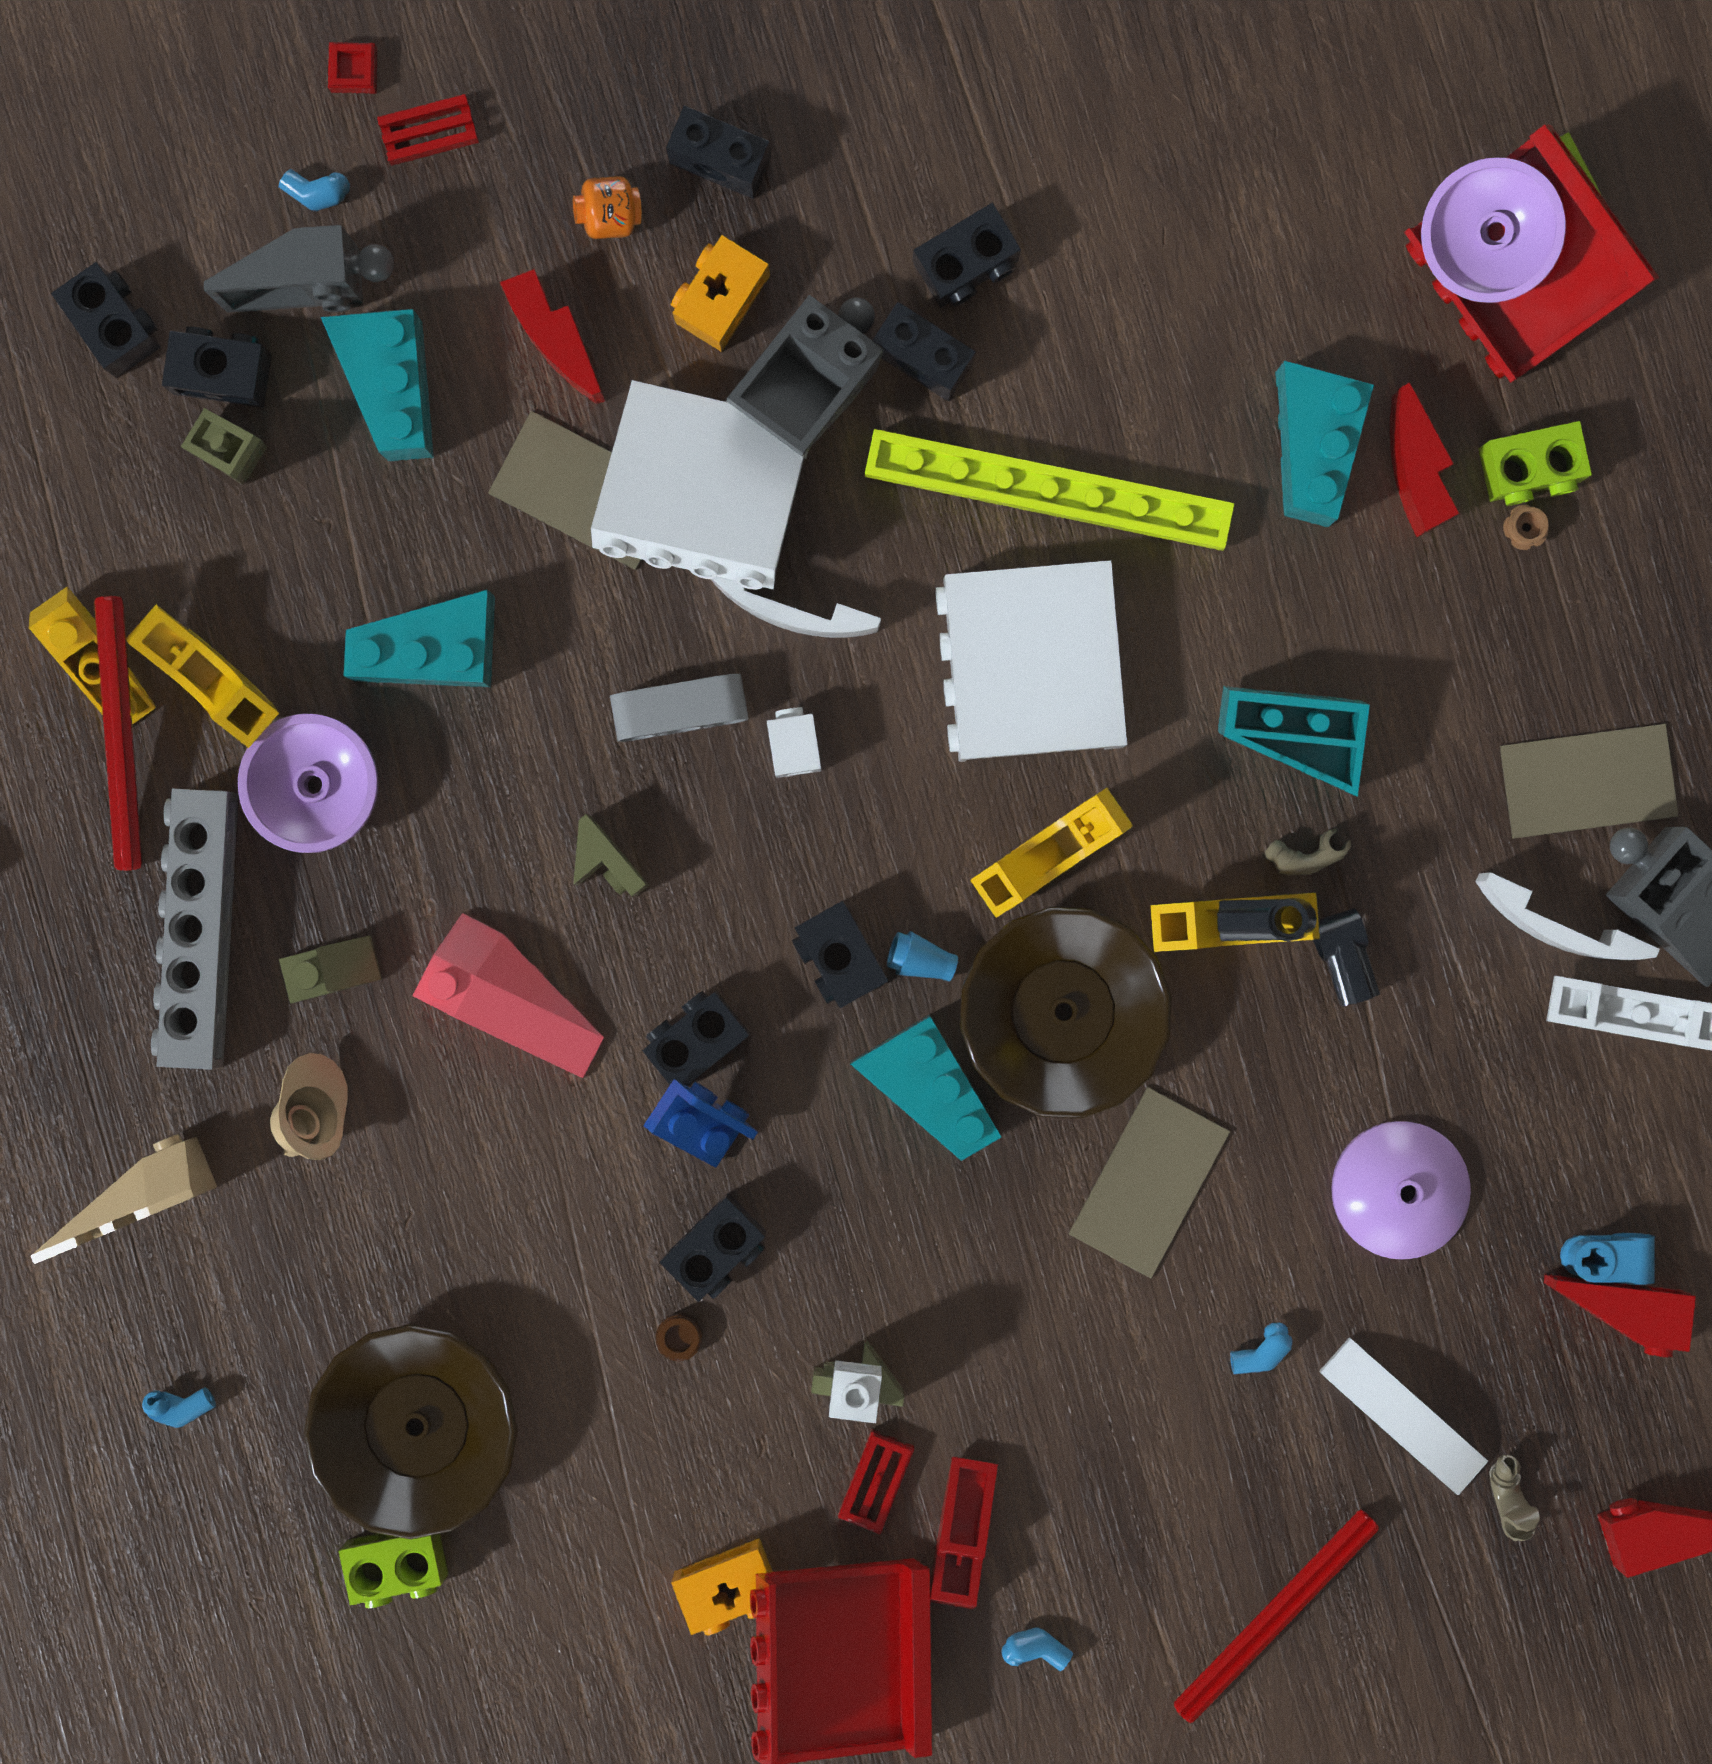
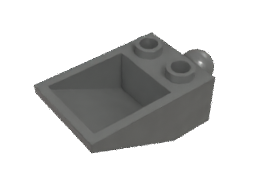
[204,225,394,313]
[727,295,884,456]
[1606,827,1712,987]

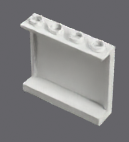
[591,380,808,590]
[936,560,1127,762]

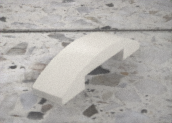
[711,577,881,638]
[1475,872,1660,960]
[1546,976,1712,1051]
[1319,1338,1488,1495]

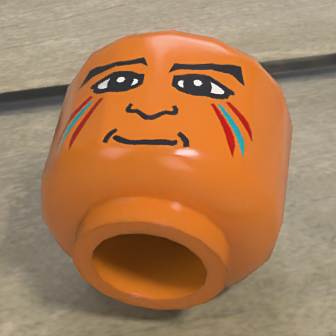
[573,176,642,239]

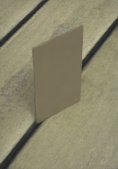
[488,411,642,570]
[1500,724,1679,839]
[1068,1087,1230,1279]

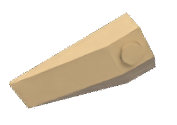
[31,1134,217,1264]

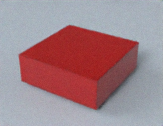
[328,42,378,94]

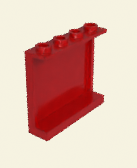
[1404,124,1659,383]
[750,1558,932,1764]

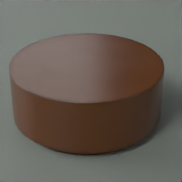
[656,1313,702,1361]

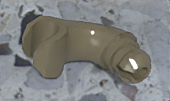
[1265,828,1351,876]
[1489,1455,1540,1541]

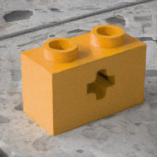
[671,235,770,352]
[671,1538,773,1635]

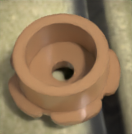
[1503,505,1548,550]

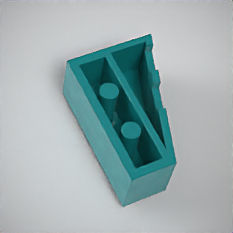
[321,309,434,461]
[1275,361,1374,527]
[344,590,495,687]
[1218,686,1370,797]
[850,1015,1001,1161]

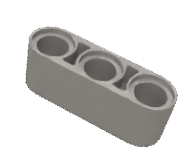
[610,674,749,742]

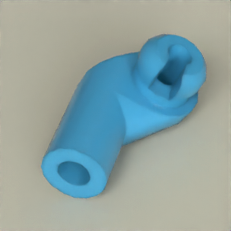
[279,169,350,211]
[1230,1322,1293,1374]
[142,1387,216,1428]
[1001,1628,1073,1671]

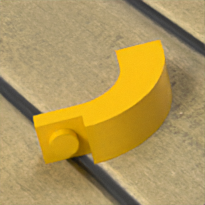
[126,604,279,748]
[970,787,1133,918]
[1150,893,1320,952]

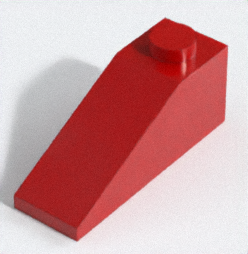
[1544,1274,1696,1357]
[1597,1498,1712,1578]

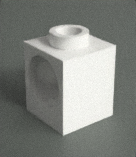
[767,707,822,778]
[829,1360,882,1423]

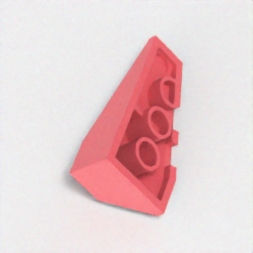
[412,913,605,1078]

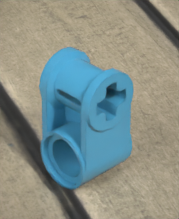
[1560,1233,1655,1285]

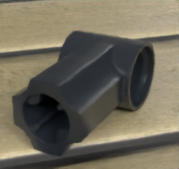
[1217,898,1317,941]
[1313,908,1380,1007]

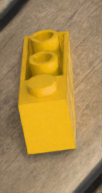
[29,586,156,724]

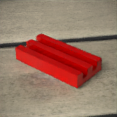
[377,94,479,166]
[838,1429,915,1534]

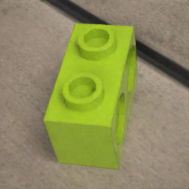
[1478,421,1592,506]
[338,1533,448,1608]

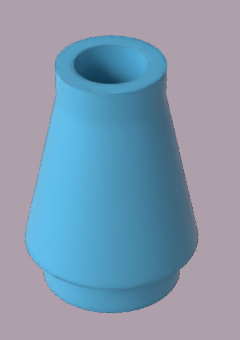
[887,931,958,982]

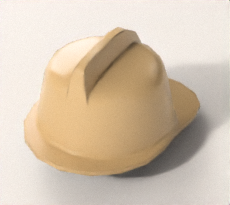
[270,1053,348,1160]

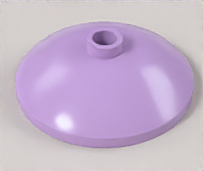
[1421,157,1566,303]
[238,714,378,853]
[1331,1121,1471,1259]

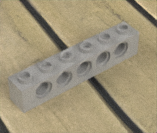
[151,789,238,1070]

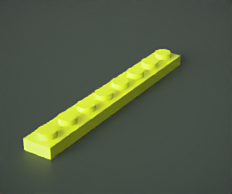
[865,429,1234,551]

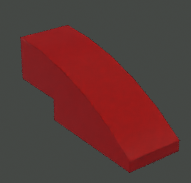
[500,269,605,404]
[1389,382,1459,537]
[930,1457,998,1609]

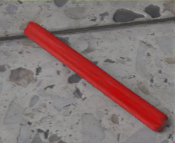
[94,595,142,871]
[1174,1510,1379,1723]

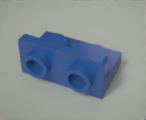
[643,1079,758,1168]

